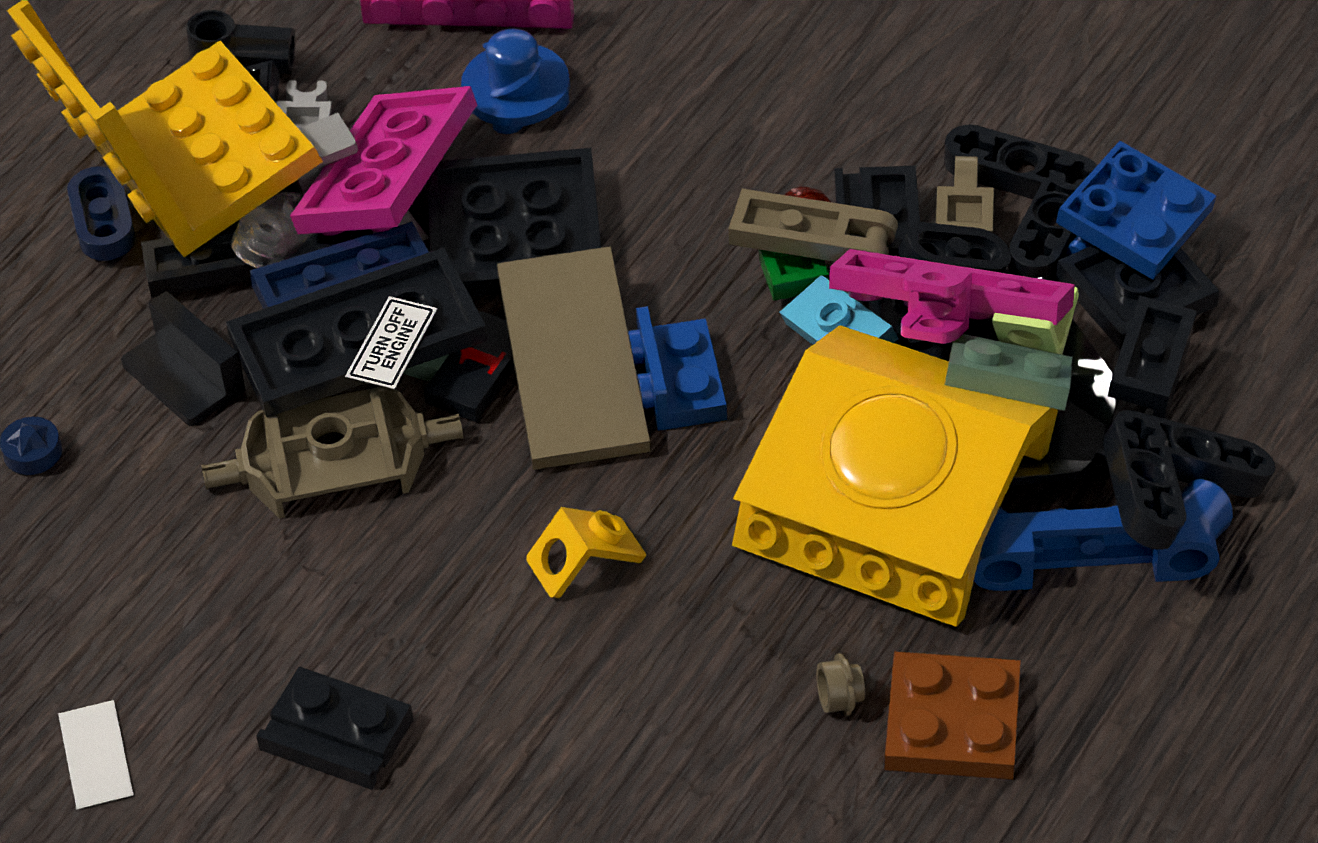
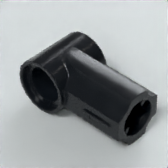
[186,10,296,74]

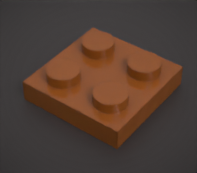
[885,651,1021,780]

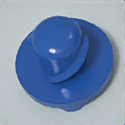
[461,29,570,134]

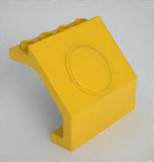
[732,325,1058,627]

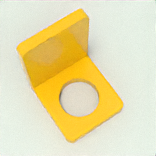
[526,507,646,598]

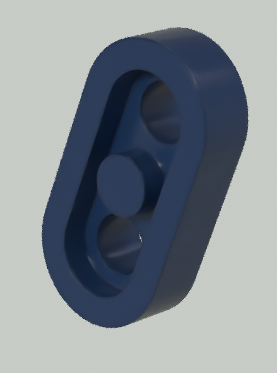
[67,167,136,261]

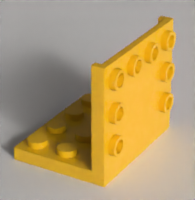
[7,0,323,257]

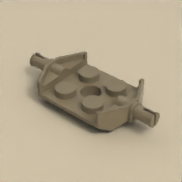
[201,386,463,519]

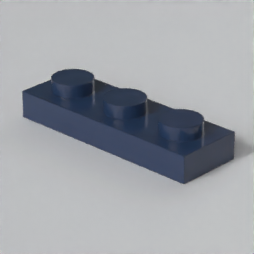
[250,222,429,309]

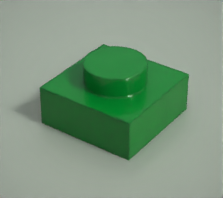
[759,250,829,301]

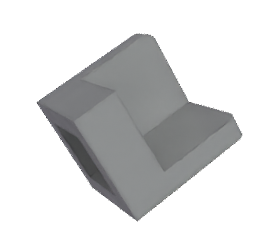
[292,113,358,199]

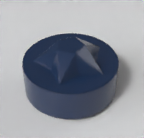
[0,417,62,475]

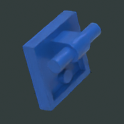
[1056,141,1216,280]

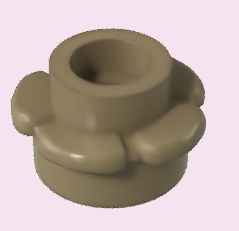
[816,654,865,717]

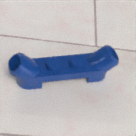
[974,479,1233,591]

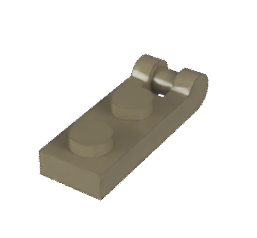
[728,189,898,262]

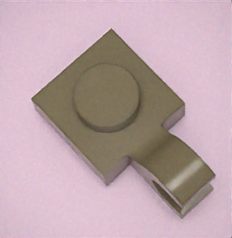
[936,156,994,233]

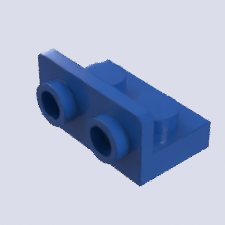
[628,306,727,431]

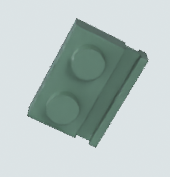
[945,334,1072,411]

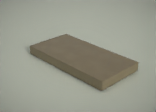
[497,246,650,470]

